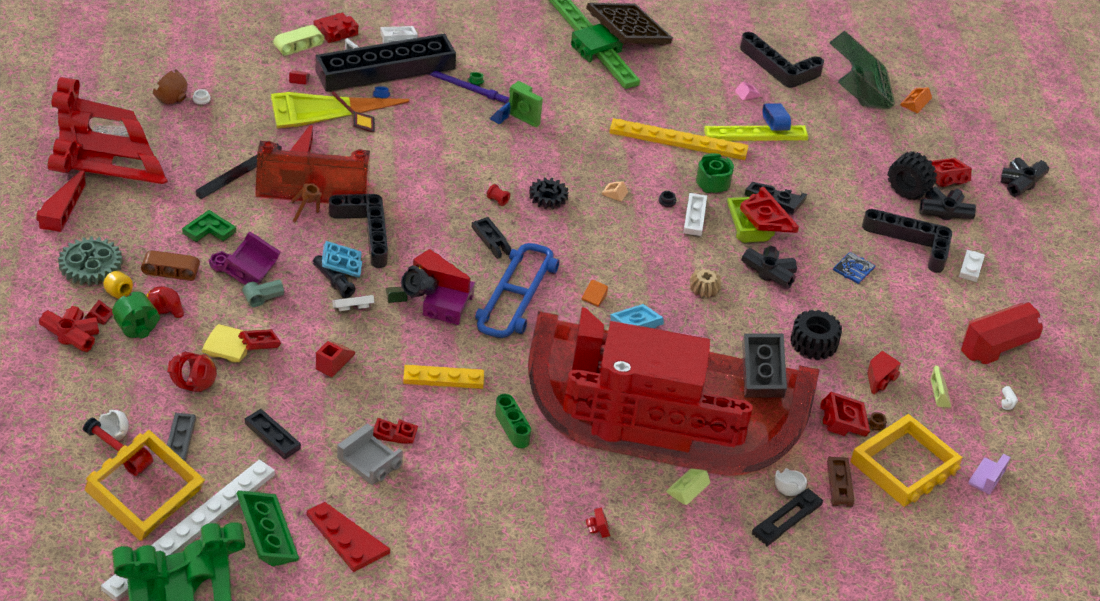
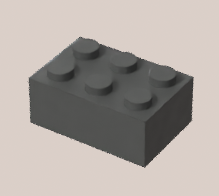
[742,333,787,398]

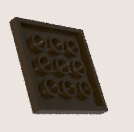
[586,3,673,45]

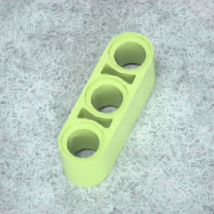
[273,25,325,56]

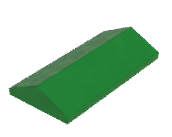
[236,490,299,567]

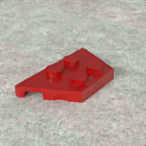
[740,187,799,233]

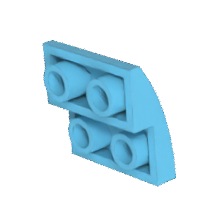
[322,241,362,278]

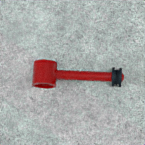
[83,417,153,476]

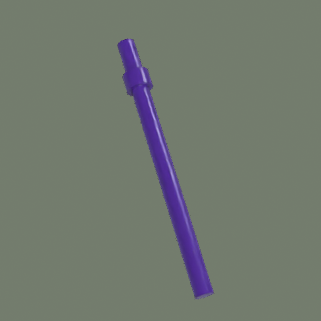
[428,71,509,103]

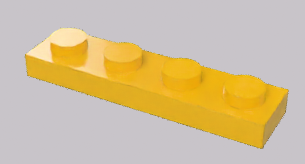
[403,365,484,389]

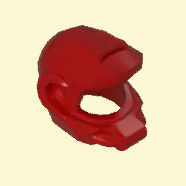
[167,351,217,392]

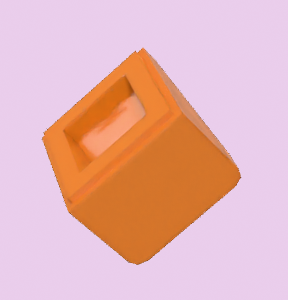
[582,279,608,307]

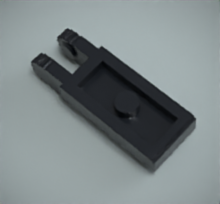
[471,217,512,259]

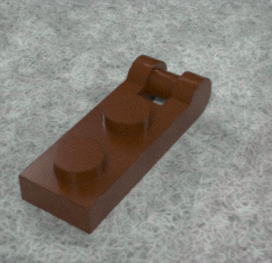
[827,456,854,507]

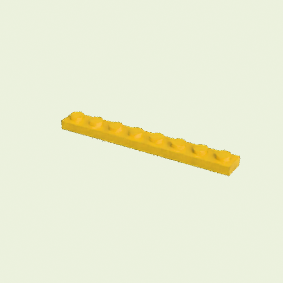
[609,118,749,160]

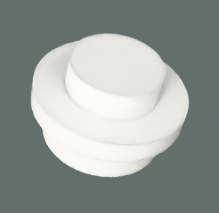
[193,89,210,105]

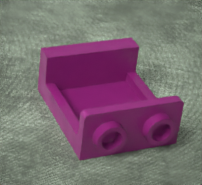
[221,231,281,285]
[423,281,475,325]

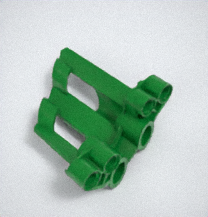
[112,522,246,601]

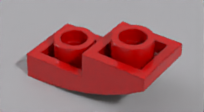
[373,417,418,444]

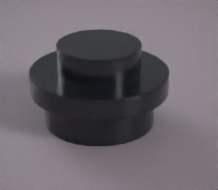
[659,191,677,207]

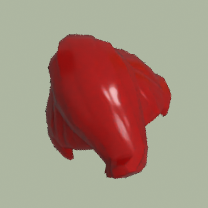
[146,286,184,318]

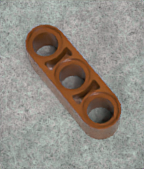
[141,250,200,281]

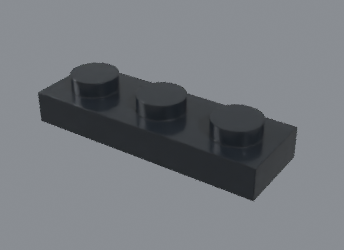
[245,409,301,459]

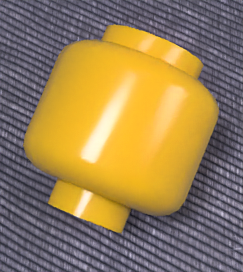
[103,271,133,299]

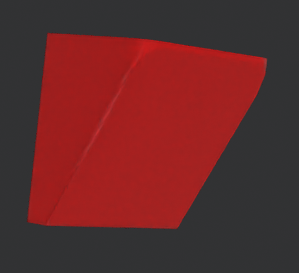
[289,70,309,85]
[84,300,113,325]

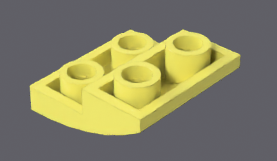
[202,324,247,363]

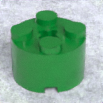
[696,153,734,193]
[112,292,160,339]

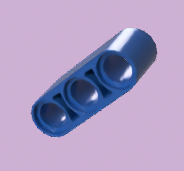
[762,103,791,131]

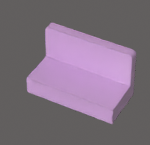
[968,454,1011,495]

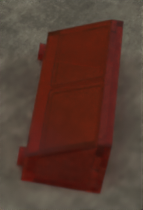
[255,141,370,204]

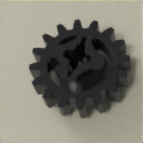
[529,177,569,209]

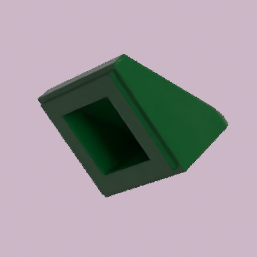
[386,286,407,303]

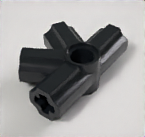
[1001,157,1049,197]
[919,186,976,220]
[741,246,797,289]

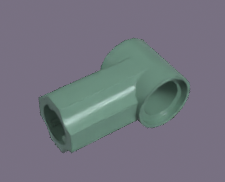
[242,279,284,307]

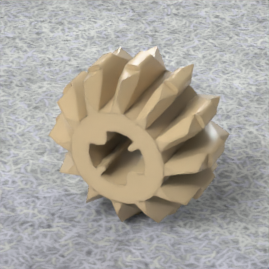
[689,268,722,298]

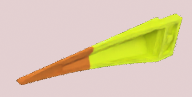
[271,92,410,129]

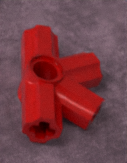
[39,306,99,353]

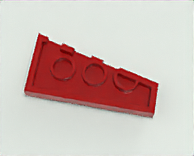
[306,502,390,572]

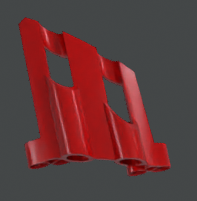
[48,77,168,184]

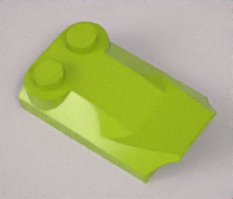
[727,197,775,243]

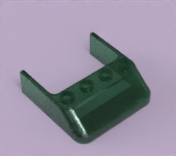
[830,30,895,109]

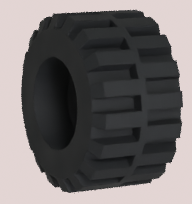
[887,151,937,200]
[790,310,842,360]

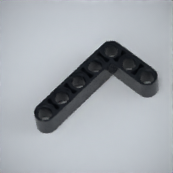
[740,32,824,88]
[329,194,388,268]
[862,209,952,273]

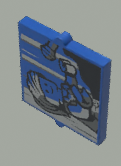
[833,252,875,284]

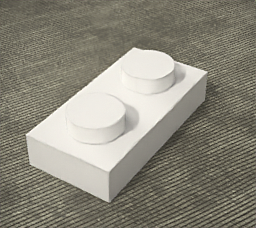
[959,250,985,282]
[332,295,374,311]

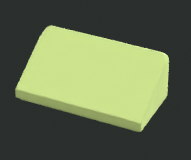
[931,365,951,407]
[666,468,710,505]

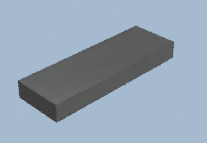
[163,413,196,464]

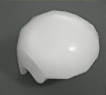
[99,410,129,441]
[775,468,807,496]

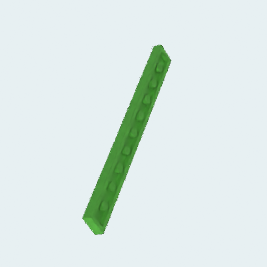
[549,0,640,89]

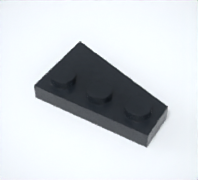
[744,182,807,215]

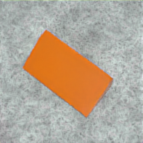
[900,87,932,113]

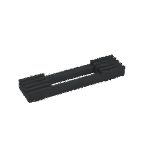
[752,488,823,546]

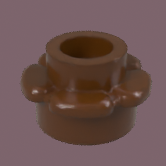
[868,412,887,430]

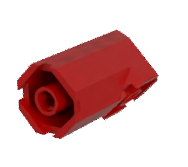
[961,302,1043,364]

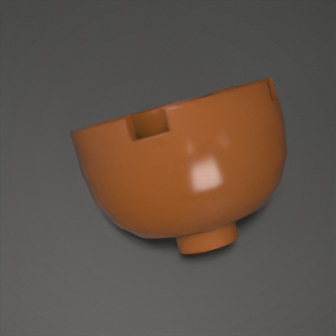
[153,69,188,105]

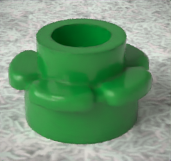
[468,72,484,86]

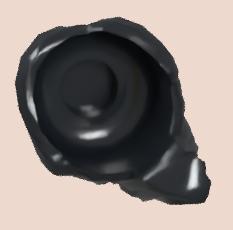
[401,265,438,299]

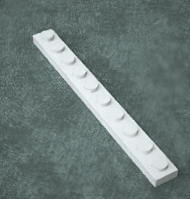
[101,459,275,601]

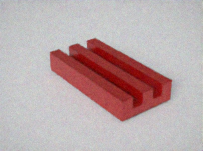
[238,329,281,350]

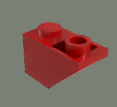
[316,341,355,377]
[867,351,901,395]

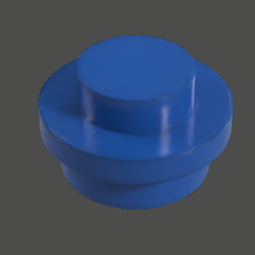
[373,86,390,98]

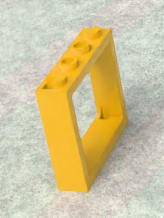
[850,414,963,507]
[85,430,205,541]

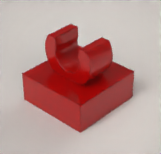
[586,507,611,538]

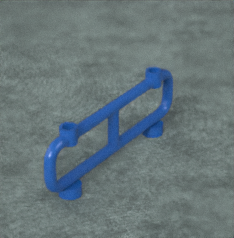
[475,243,560,338]

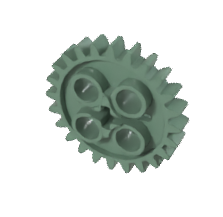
[58,236,123,286]

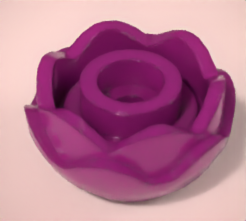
[209,251,230,272]

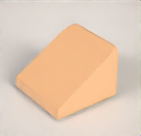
[602,181,628,201]

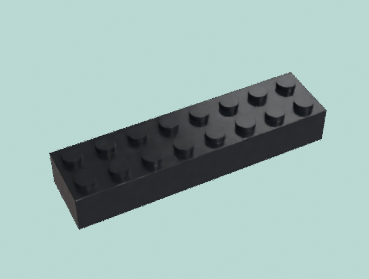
[315,33,456,92]

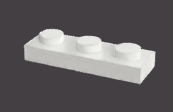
[683,193,707,236]

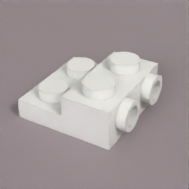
[380,26,418,44]

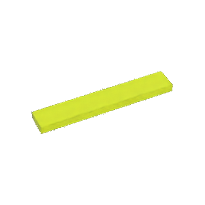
[704,125,808,141]

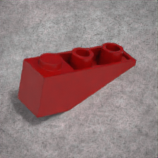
[413,249,471,293]

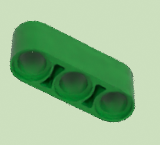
[495,394,531,449]

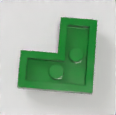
[182,210,236,242]

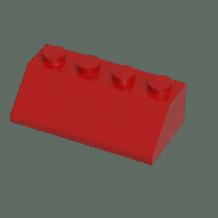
[572,307,607,374]

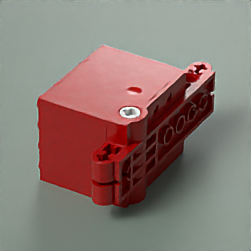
[563,321,753,453]

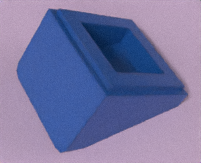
[490,102,510,124]

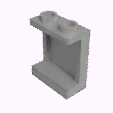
[337,423,403,485]

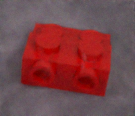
[313,12,359,43]
[931,157,972,187]
[820,391,870,437]

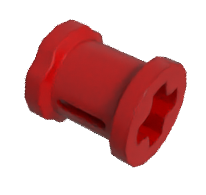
[487,184,511,206]

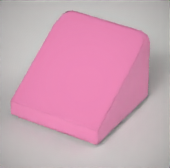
[735,82,761,100]

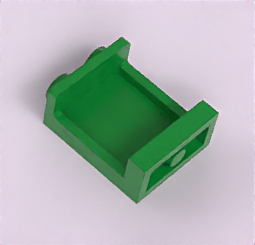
[571,24,623,62]

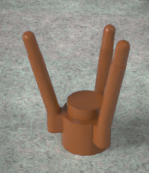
[291,184,322,222]

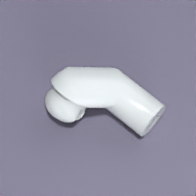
[1001,386,1018,410]

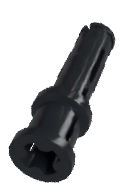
[313,255,356,298]

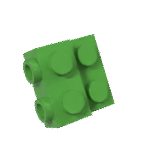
[509,81,543,128]

